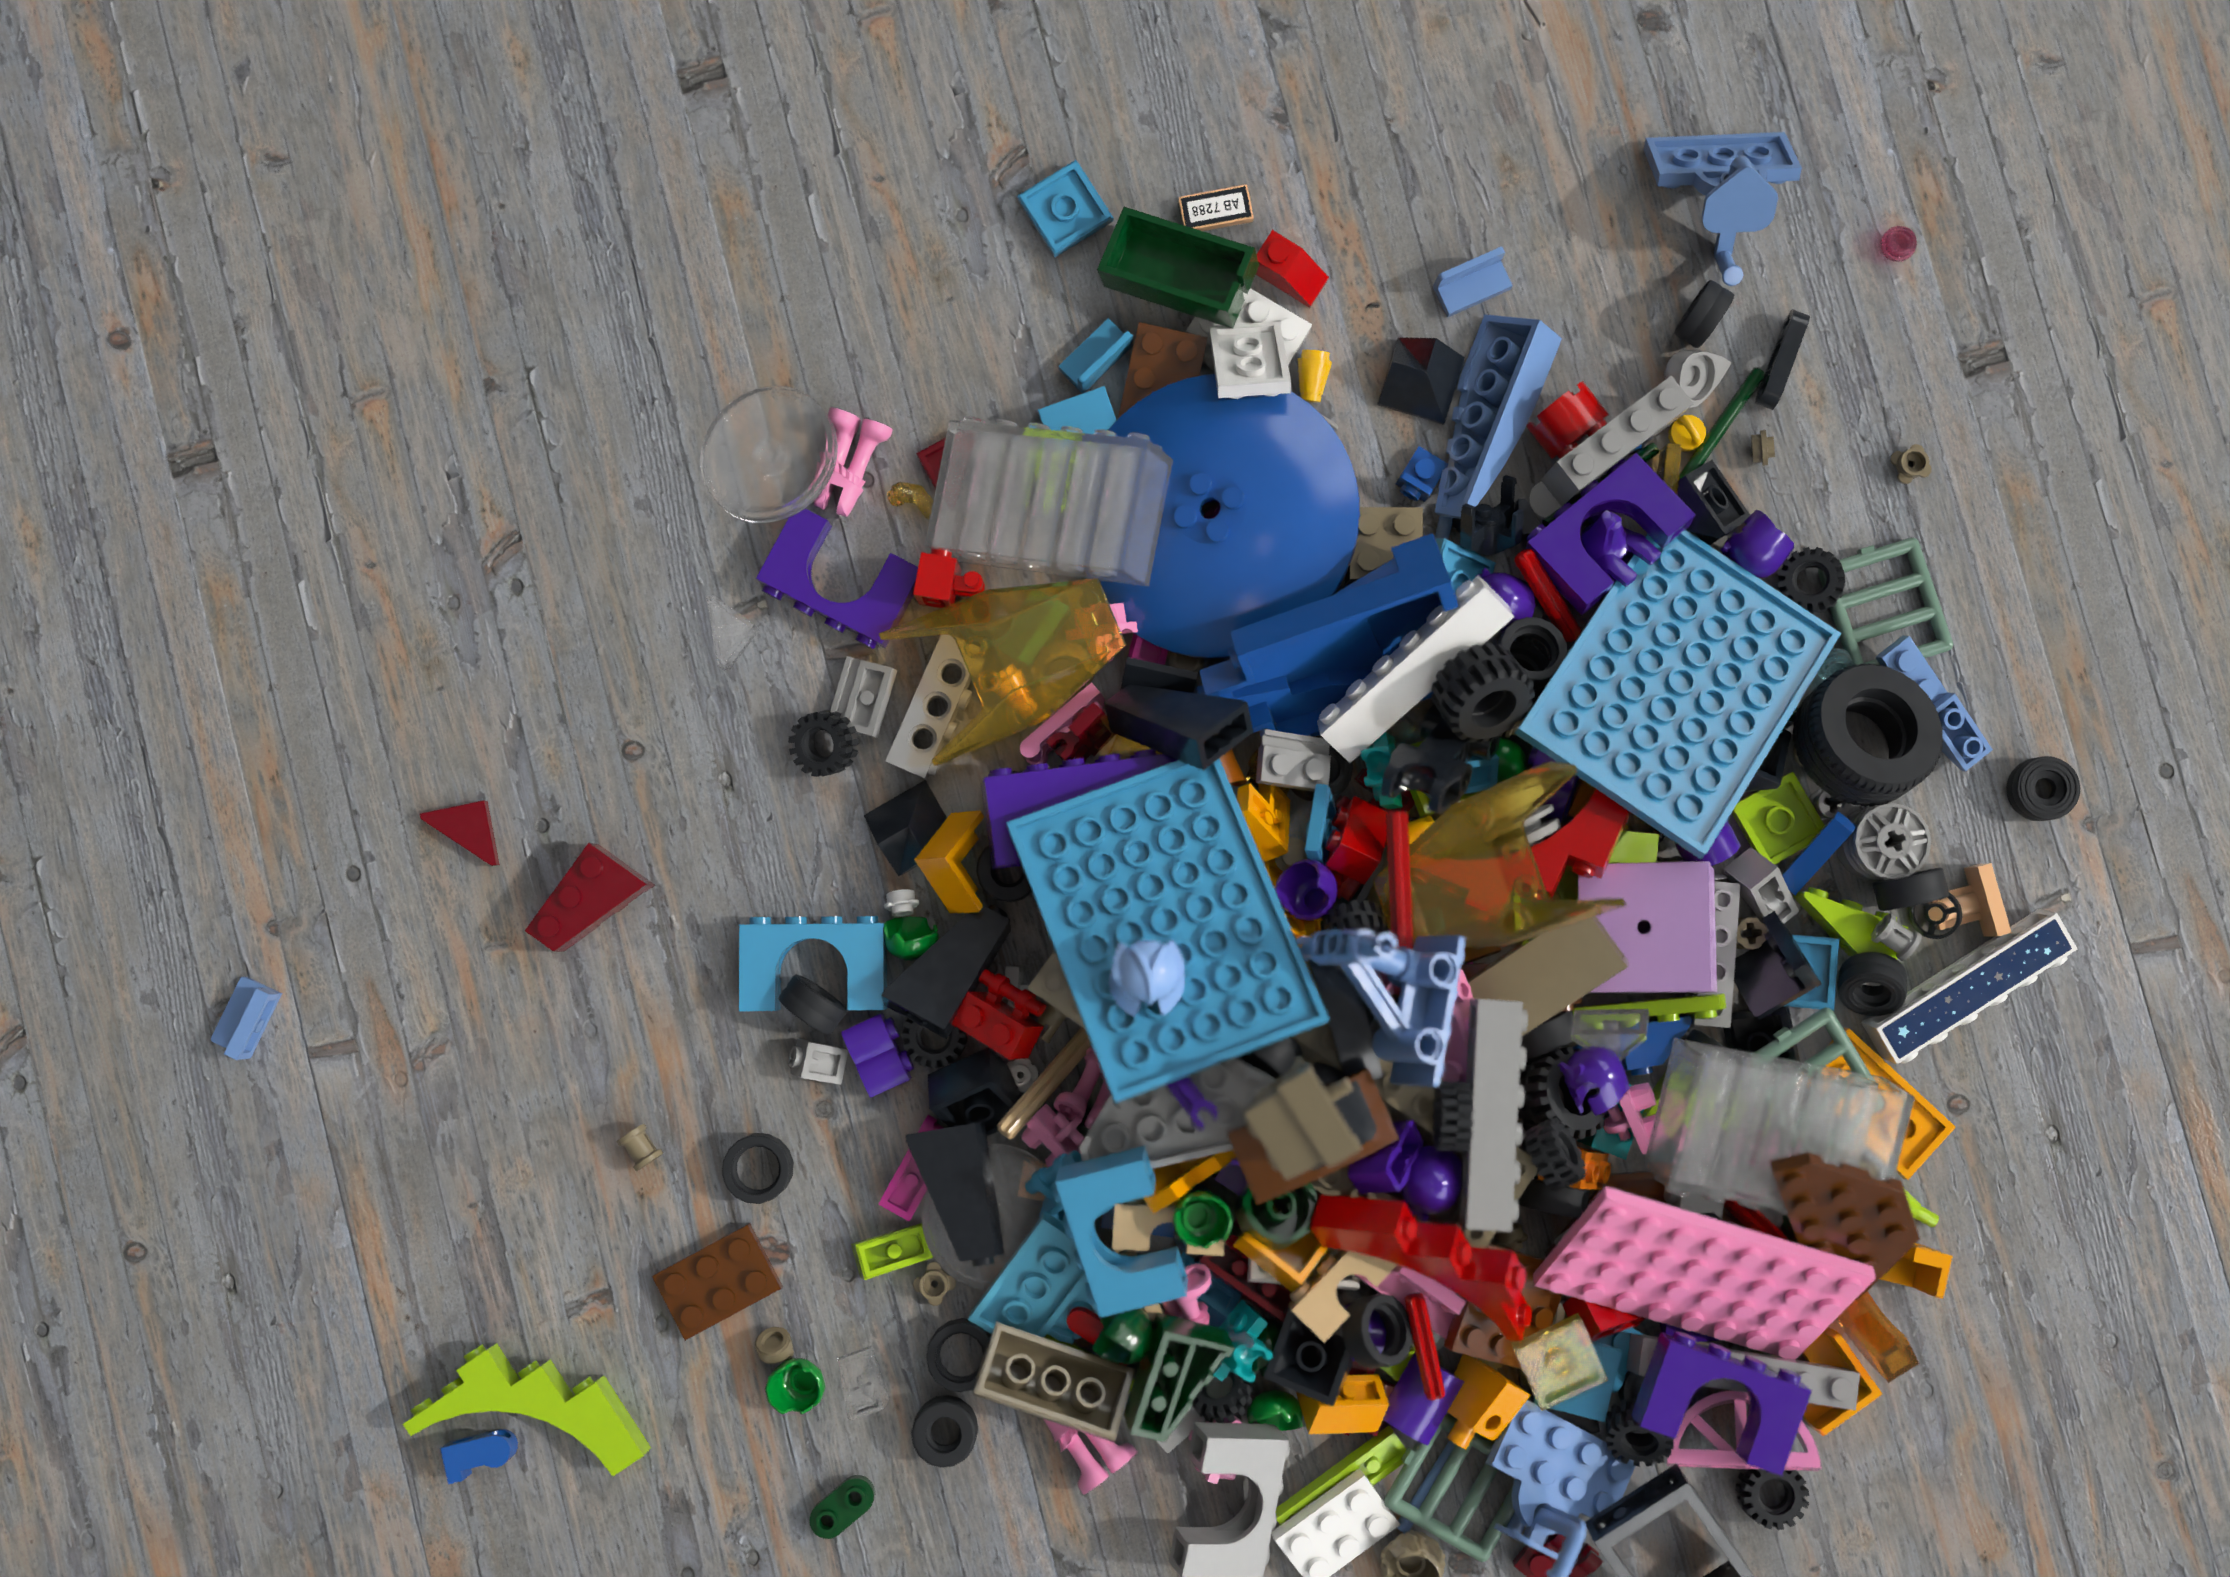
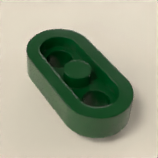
[809,1475,875,1539]

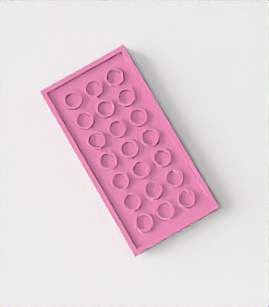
[1533,1186,1876,1360]

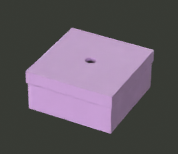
[1578,861,1717,993]

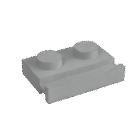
[831,656,898,738]
[1256,729,1331,792]

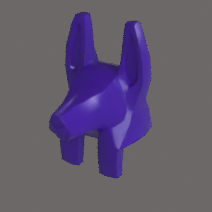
[1580,511,1661,587]

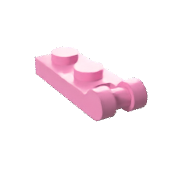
[1020,682,1105,765]

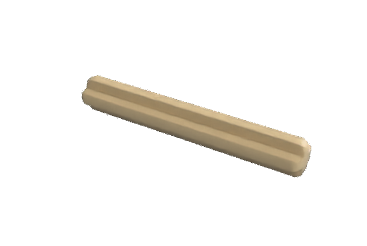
[998,1027,1091,1139]

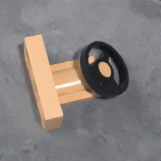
[1909,863,2012,939]

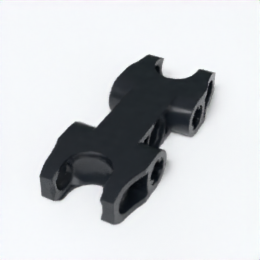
[1381,704,1504,814]

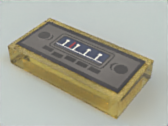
[1657,443,1682,495]

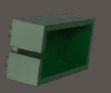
[1097,207,1259,329]

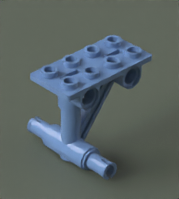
[1296,929,1465,1088]

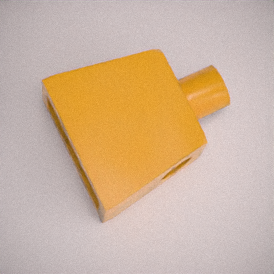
[1447,1354,1530,1450]

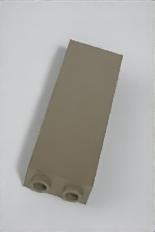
[1440,901,1628,1082]

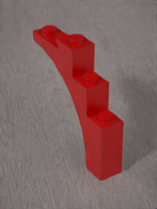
[1410,789,1631,927]
[1310,1194,1532,1341]

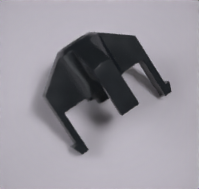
[1452,475,1524,556]

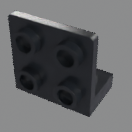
[1734,911,1822,1020]

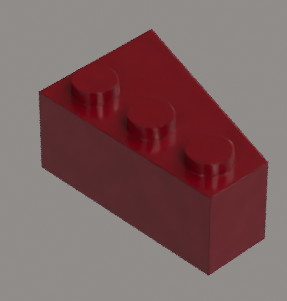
[525,843,655,952]
[1194,1234,1292,1325]

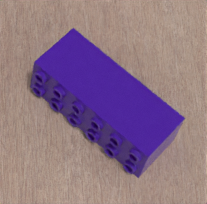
[981,749,1178,870]

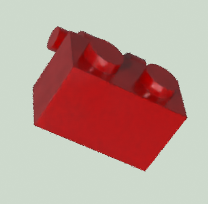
[913,548,985,611]
[1325,796,1387,889]
[952,969,1046,1060]

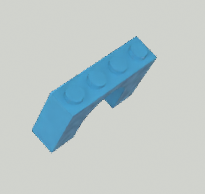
[739,916,887,1011]
[1052,1145,1188,1318]

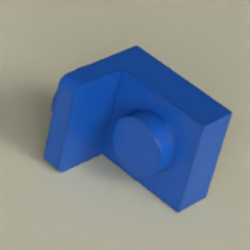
[1395,446,1448,502]

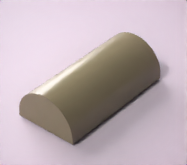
[972,1322,1135,1442]

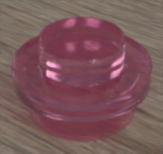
[1880,226,1917,262]

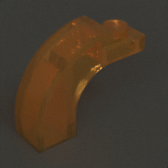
[1836,1291,1919,1383]

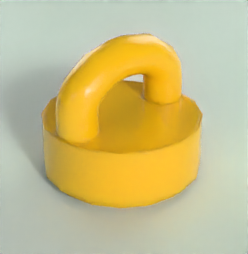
[1668,415,1706,452]

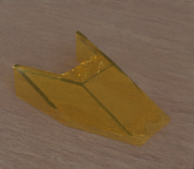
[878,578,1127,766]
[1373,762,1626,947]

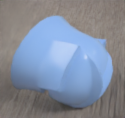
[1109,940,1185,1017]

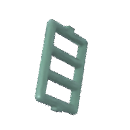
[1818,537,1953,666]
[1739,1007,1887,1155]
[1384,1414,1515,1562]

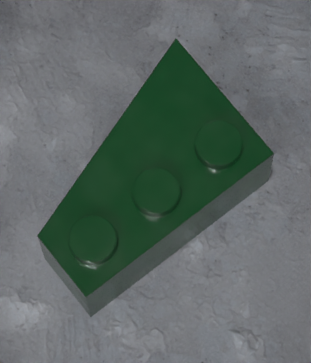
[1123,1312,1235,1442]

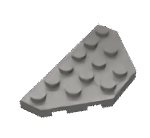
[1079,1057,1276,1168]

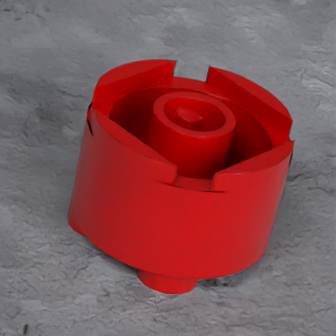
[1526,381,1610,459]

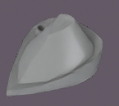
[1663,349,1732,408]

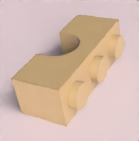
[1112,1198,1224,1256]
[1288,1250,1397,1342]

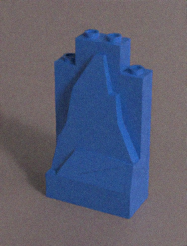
[1197,533,1459,737]

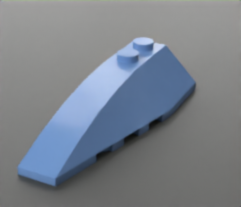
[1435,314,1562,519]

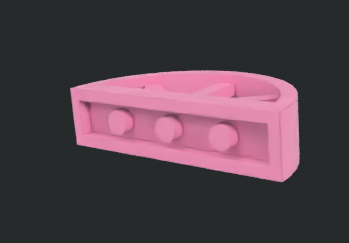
[1667,1390,1821,1471]

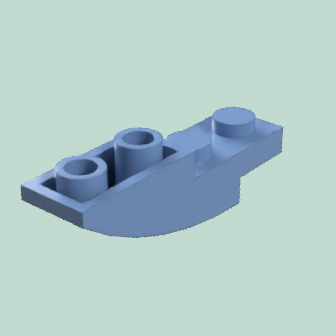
[1875,635,1993,772]

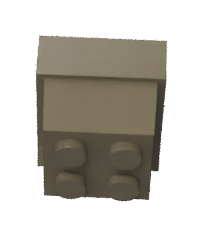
[1335,507,1423,594]
[1244,1055,1362,1181]

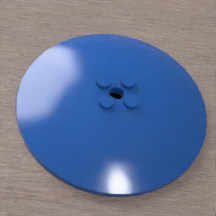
[1077,374,1360,659]

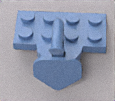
[1644,132,1802,286]
[1485,1400,1635,1577]

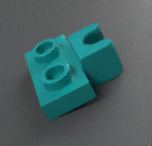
[1361,732,1403,809]
[1213,1299,1273,1382]

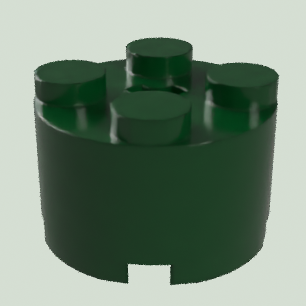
[1235,1182,1317,1251]

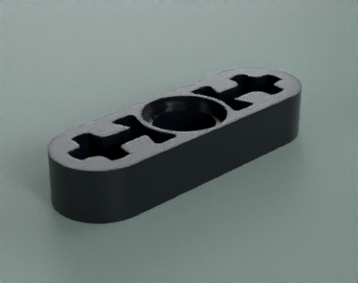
[1755,309,1810,410]

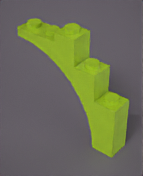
[403,1343,651,1477]

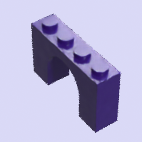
[1526,453,1696,615]
[756,504,918,650]
[1631,1331,1812,1476]

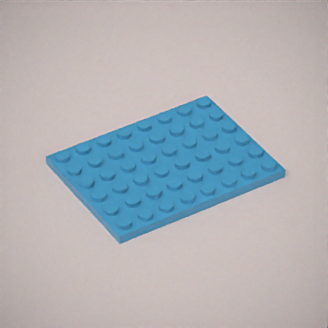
[1515,530,1841,859]
[1006,759,1329,1104]

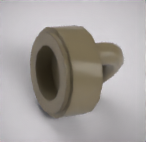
[755,1327,794,1364]

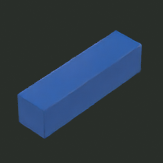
[1782,811,1856,895]

